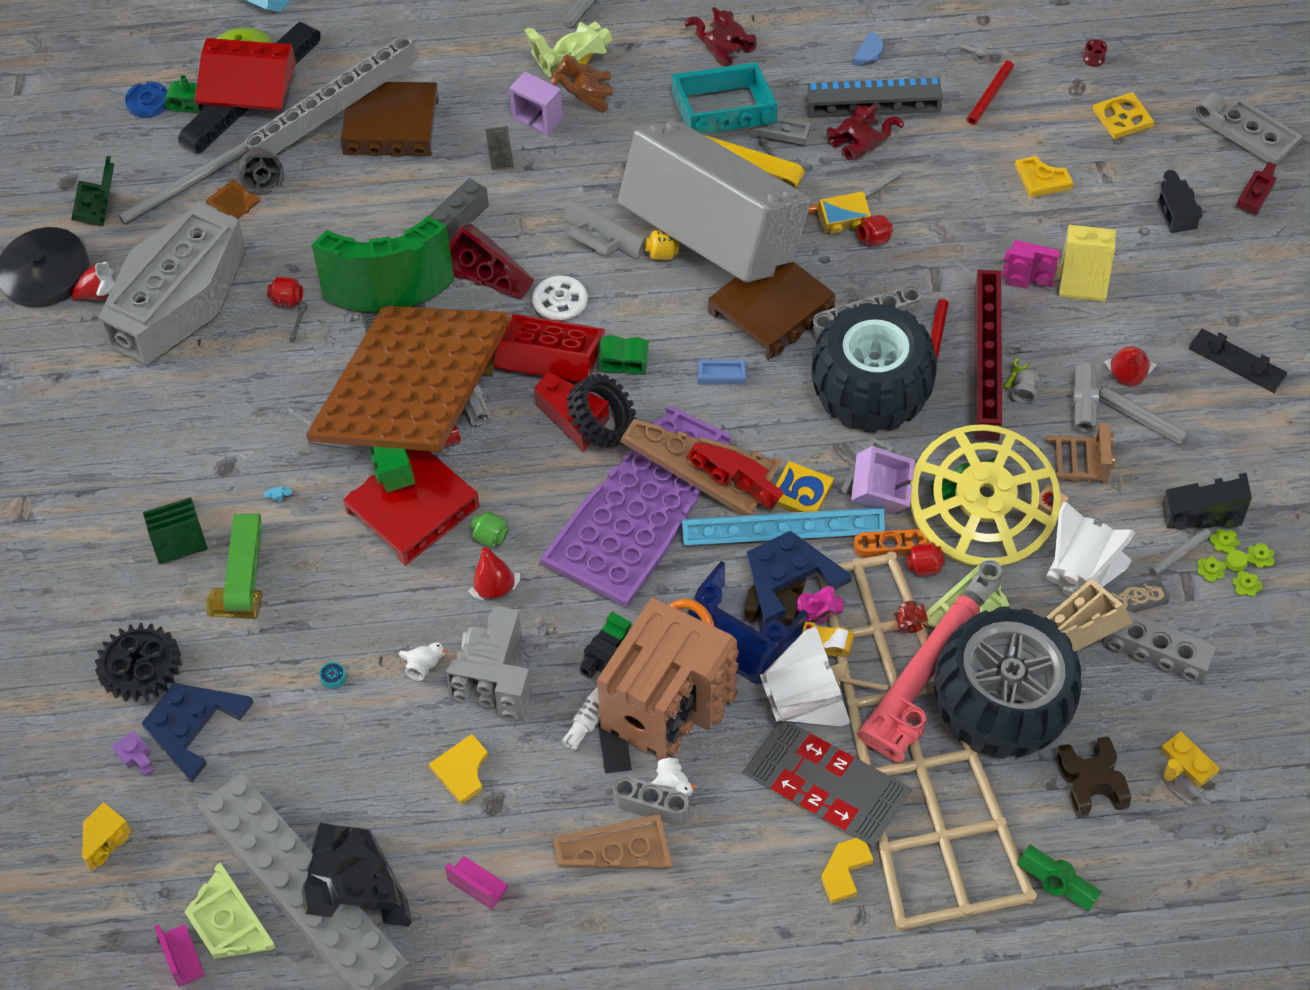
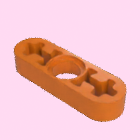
[853,529,927,558]

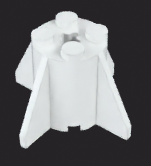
[1046,502,1135,597]
[760,626,850,727]

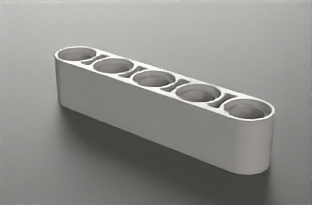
[812,285,922,341]

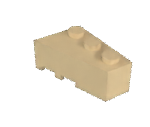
[1046,578,1134,651]

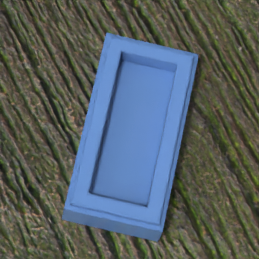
[698,360,746,384]

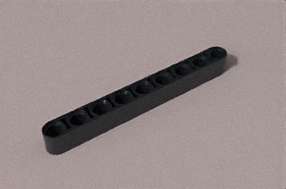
[178,22,321,154]

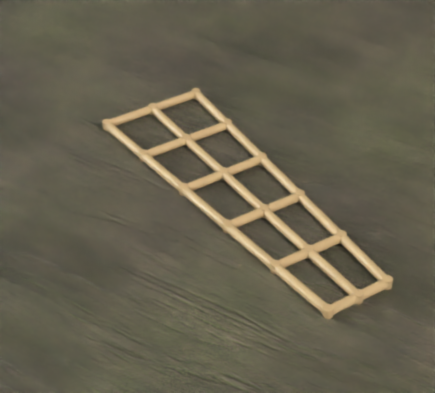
[817,551,1037,932]

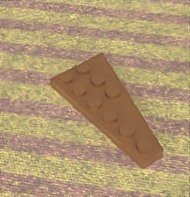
[620,419,783,515]

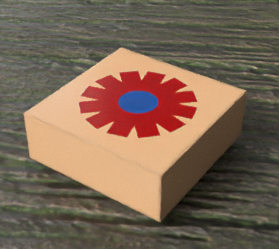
[1037,485,1069,516]

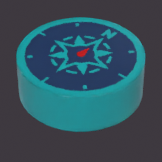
[319,662,346,689]

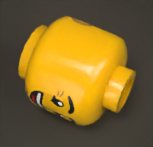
[644,230,679,261]

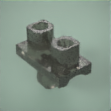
[485,125,514,169]

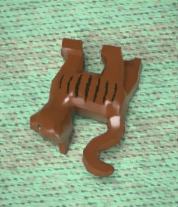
[551,54,613,113]

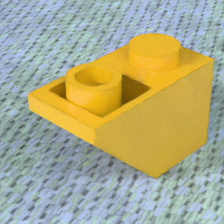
[82,802,132,871]

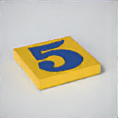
[775,461,834,512]

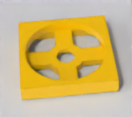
[1093,92,1154,140]

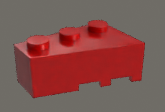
[534,371,610,452]

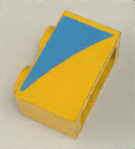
[817,191,871,234]

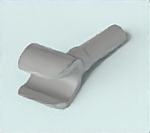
[961,43,988,63]

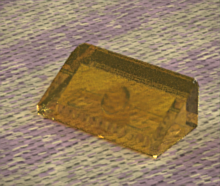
[206,588,263,619]

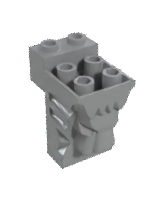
[446,605,532,722]

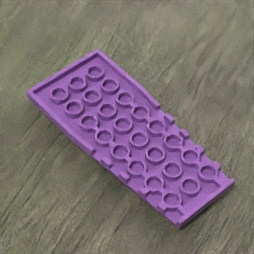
[540,406,731,608]

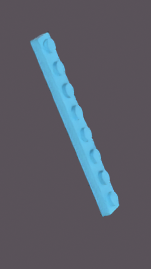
[682,507,885,545]

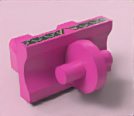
[797,586,843,627]

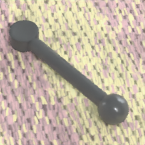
[758,137,776,157]
[289,302,308,342]

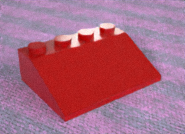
[195,38,296,111]
[494,314,605,383]

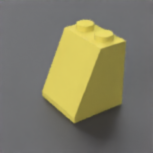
[1059,225,1116,302]

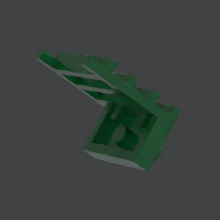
[71,156,115,226]
[143,497,208,564]

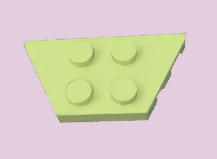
[919,558,1009,628]
[185,863,276,959]

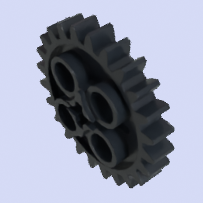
[95,623,182,702]

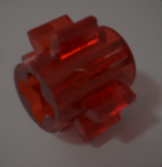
[894,601,929,633]

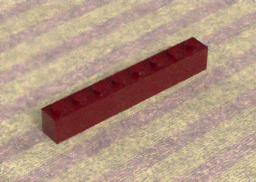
[975,270,1002,441]

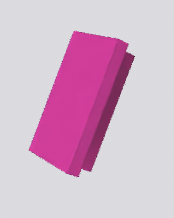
[445,856,508,910]
[154,924,205,987]

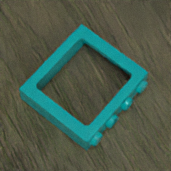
[672,62,778,134]

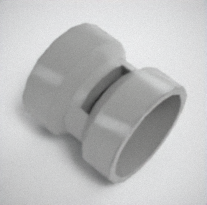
[1012,370,1039,404]

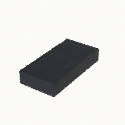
[599,723,632,773]

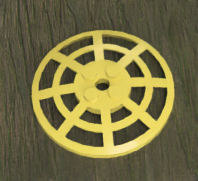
[910,425,1061,567]

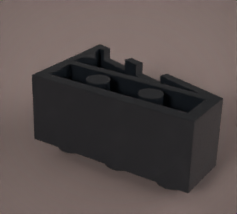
[1162,472,1252,530]

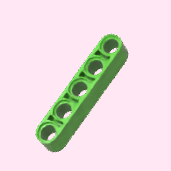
[223,513,262,611]

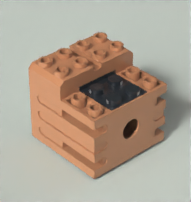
[597,597,739,761]

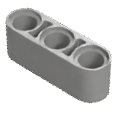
[613,776,689,826]

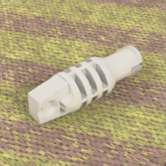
[562,686,600,751]

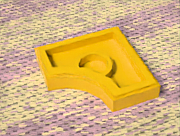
[1015,156,1074,198]
[429,734,488,805]

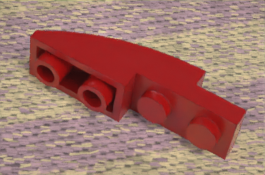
[686,443,784,510]

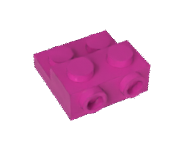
[1001,240,1061,289]

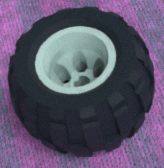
[811,302,937,433]

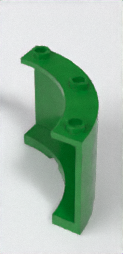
[312,216,454,312]

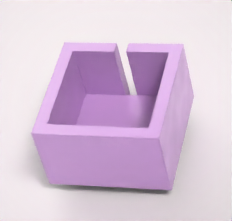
[509,72,563,136]
[851,446,915,514]

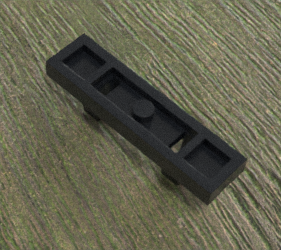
[1189,328,1288,393]

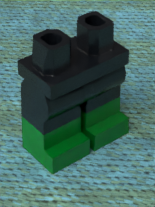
[580,611,633,678]

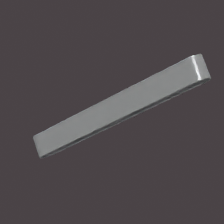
[245,35,419,154]

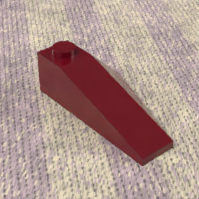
[449,224,535,299]

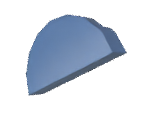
[853,31,883,66]

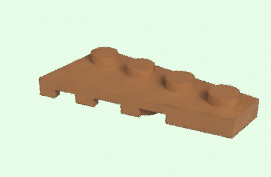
[553,814,673,869]

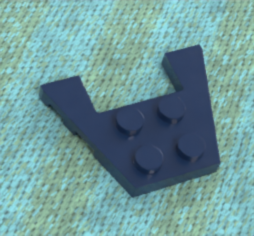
[746,531,852,624]
[142,683,253,783]

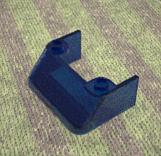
[687,561,807,684]

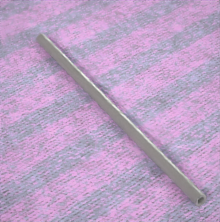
[118,142,250,225]

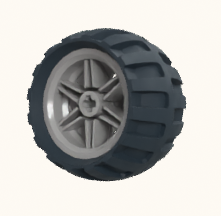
[934,606,1082,759]

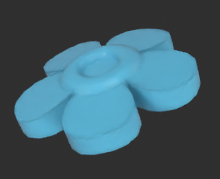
[263,486,293,502]

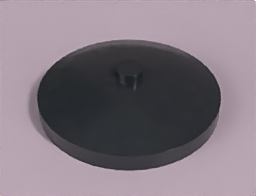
[0,227,89,307]

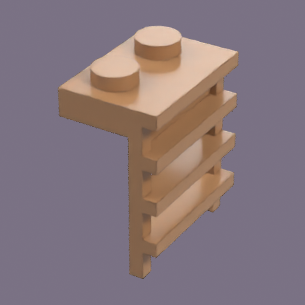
[1046,423,1116,484]

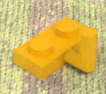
[1160,731,1220,788]

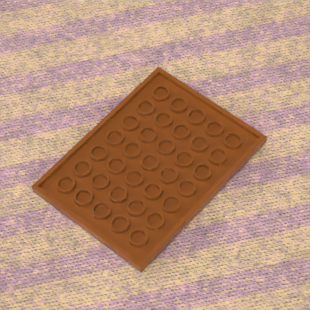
[306,306,512,452]

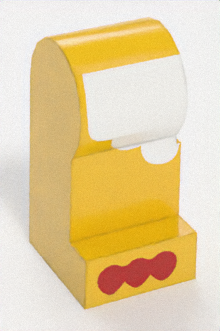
[802,622,854,657]

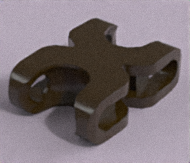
[744,578,806,630]
[1056,736,1131,818]

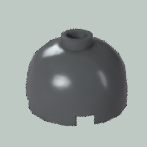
[237,148,284,195]

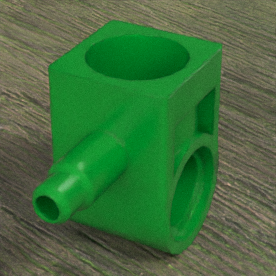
[164,75,203,113]

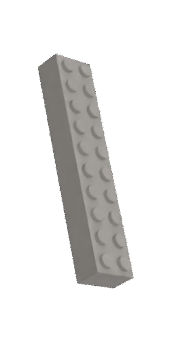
[198,772,412,990]

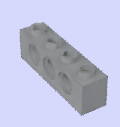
[1103,611,1217,684]

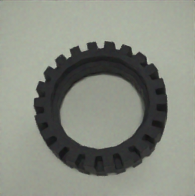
[567,374,636,448]

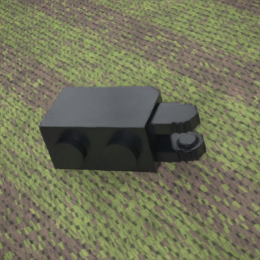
[1157,170,1202,233]

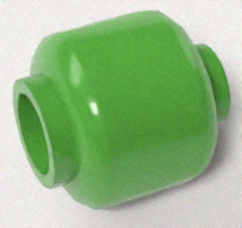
[470,511,509,548]

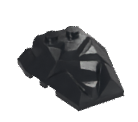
[302,823,412,926]

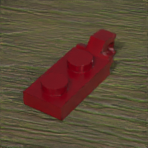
[1236,162,1277,215]

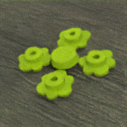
[1197,529,1275,597]

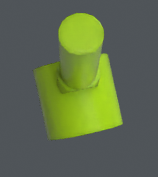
[1003,358,1028,390]

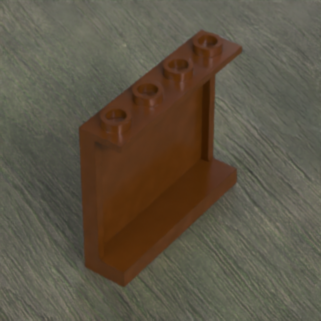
[341,82,439,156]
[708,262,835,361]

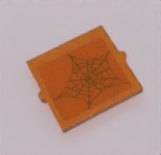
[206,180,261,219]

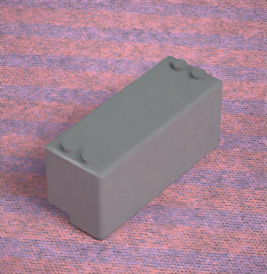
[618,121,811,283]

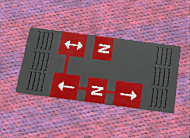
[742,720,913,847]

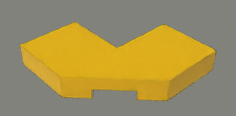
[821,838,873,904]

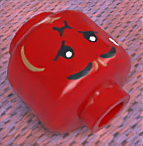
[267,277,303,308]

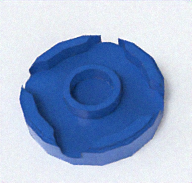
[125,81,167,118]

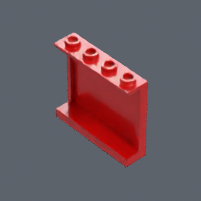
[343,449,480,566]

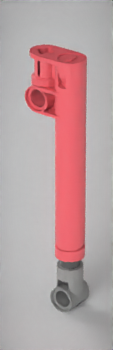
[858,560,1002,763]

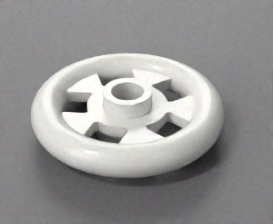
[532,276,588,321]

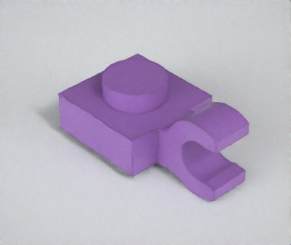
[112,731,154,776]

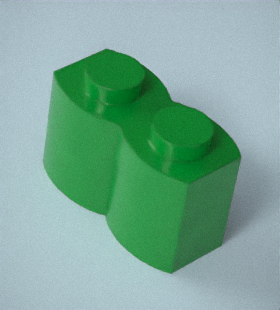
[598,335,649,375]

